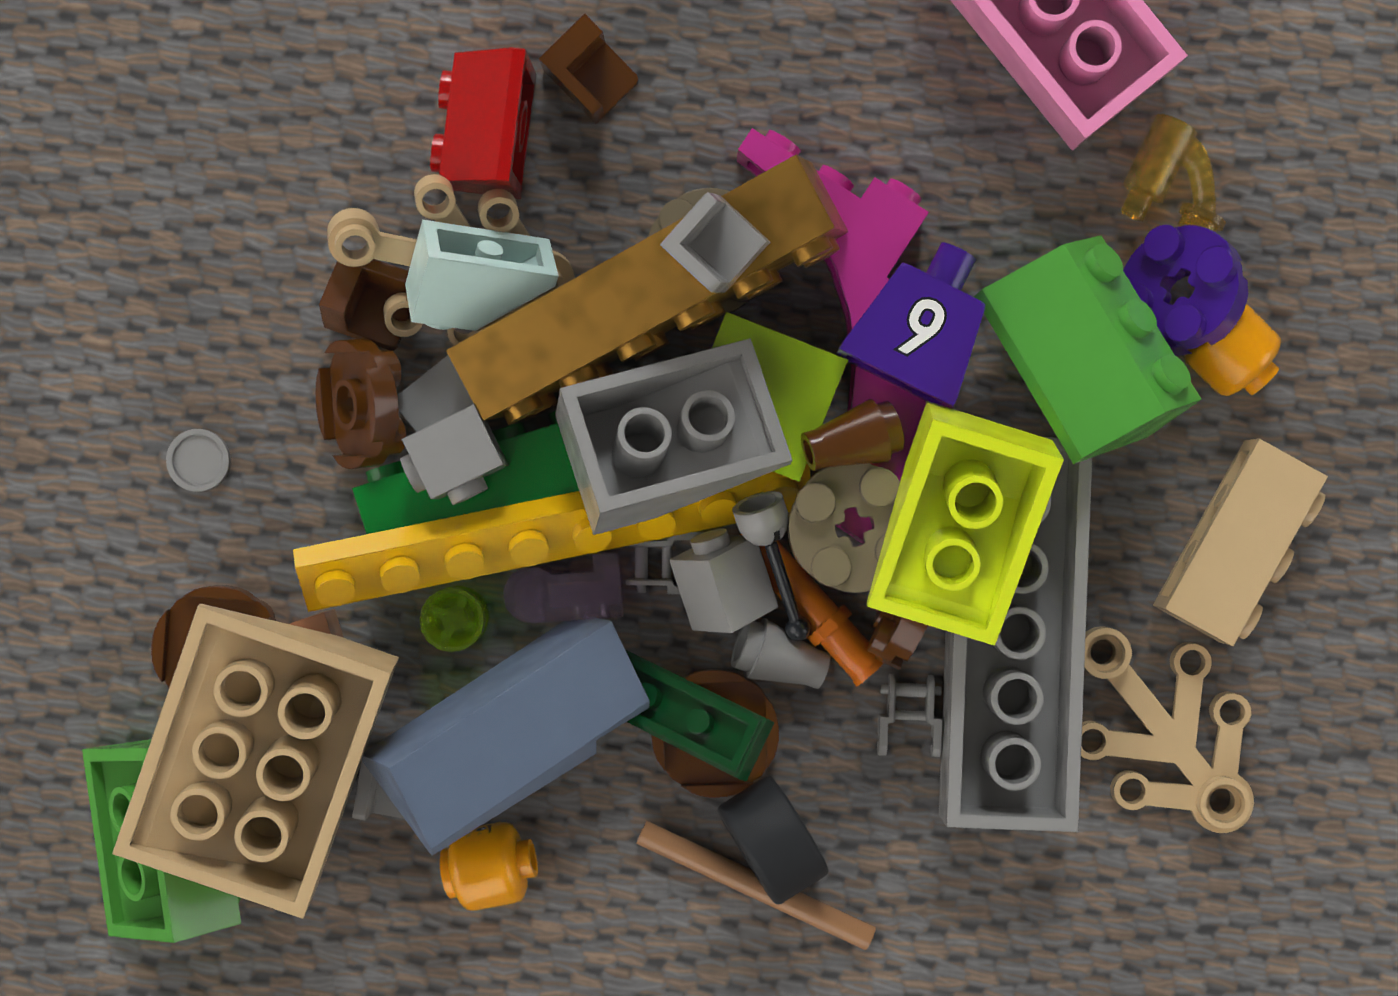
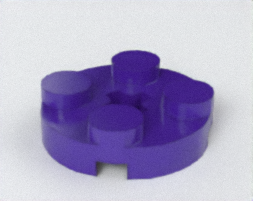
[1123,224,1249,356]

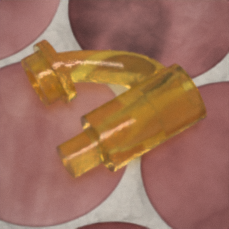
[1120,114,1226,232]

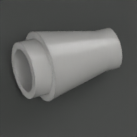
[731,618,830,689]

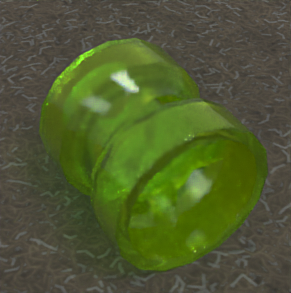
[419,585,490,652]

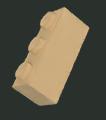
[1153,439,1328,646]

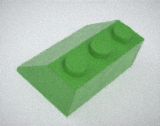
[974,235,1202,464]
[82,739,241,943]

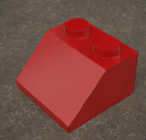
[430,47,537,199]

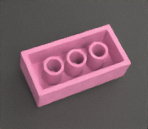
[950,0,1188,151]

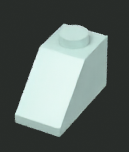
[405,219,559,331]

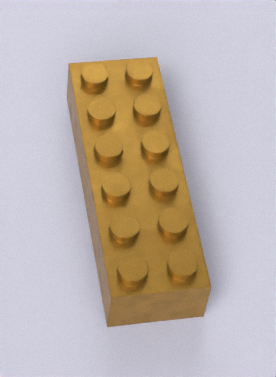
[446,154,849,425]

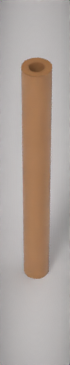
[636,820,876,950]

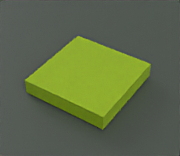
[712,312,848,482]

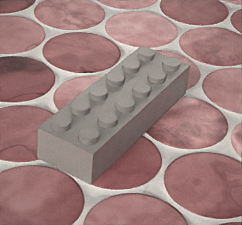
[939,437,1092,832]

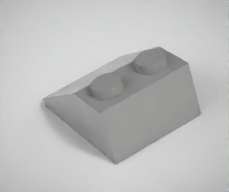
[555,338,792,535]

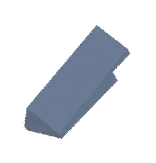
[362,613,649,855]

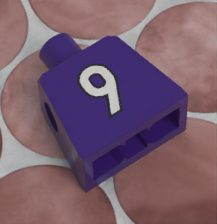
[836,242,986,408]

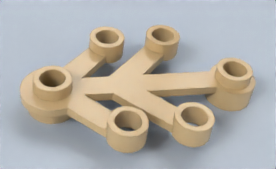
[327,174,575,345]
[1081,626,1254,833]

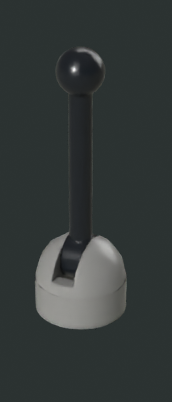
[732,491,811,641]

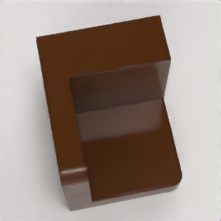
[539,14,639,124]
[319,259,410,351]

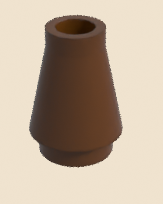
[801,399,904,471]

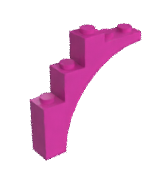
[737,128,929,544]

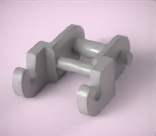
[626,532,704,594]
[877,674,942,758]

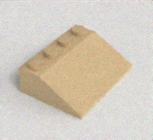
[112,604,399,919]

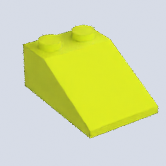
[867,401,1064,646]

